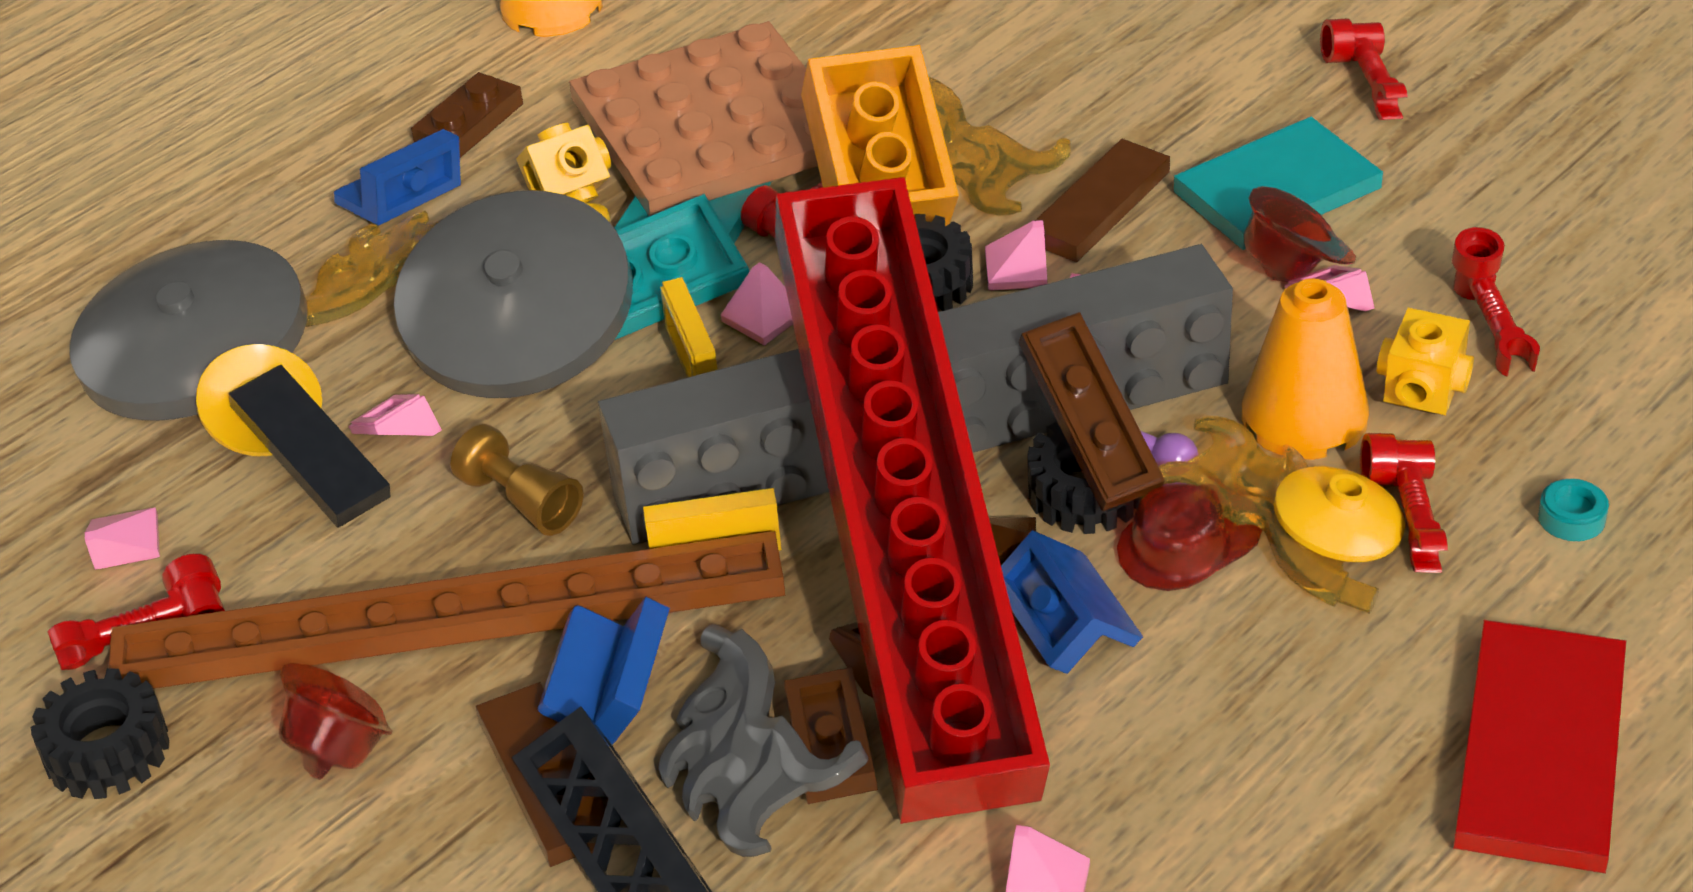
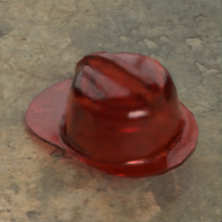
[1244,186,1356,282]
[1117,482,1263,591]
[279,663,393,780]

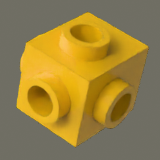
[516,122,611,203]
[1376,307,1474,416]

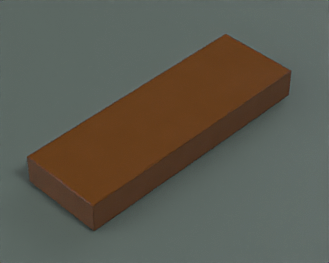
[1035,139,1170,263]
[1018,312,1165,512]
[475,682,606,867]

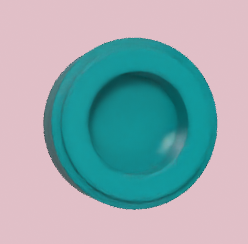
[1538,479,1609,541]

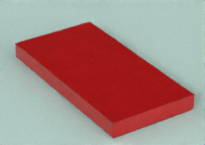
[1453,620,1627,874]

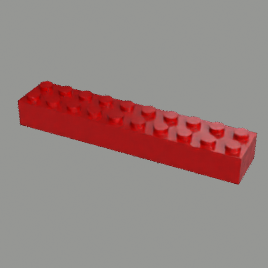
[775,177,1050,824]

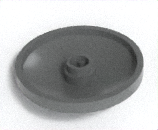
[394,190,633,398]
[69,240,308,421]

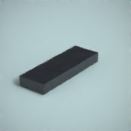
[228,365,391,528]

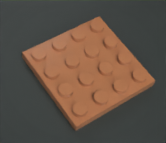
[569,21,818,216]

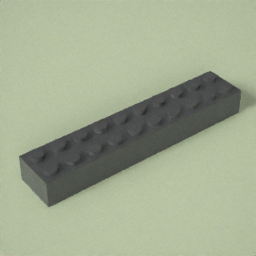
[598,244,1233,545]

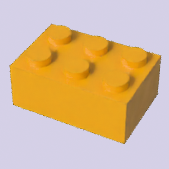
[801,45,959,226]

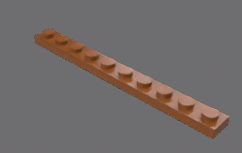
[109,531,786,689]

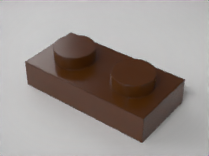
[411,72,523,158]
[784,667,878,804]

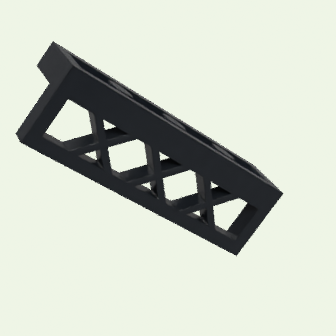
[512,706,713,892]

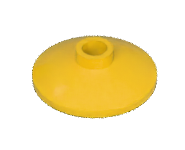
[196,344,322,456]
[1273,466,1405,562]

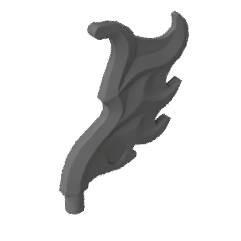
[659,624,869,857]

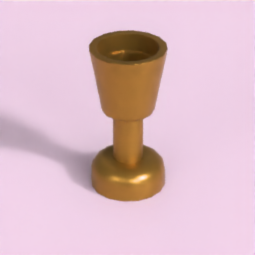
[450,424,584,536]

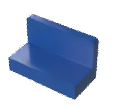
[334,129,461,226]
[1001,530,1143,674]
[538,597,670,745]

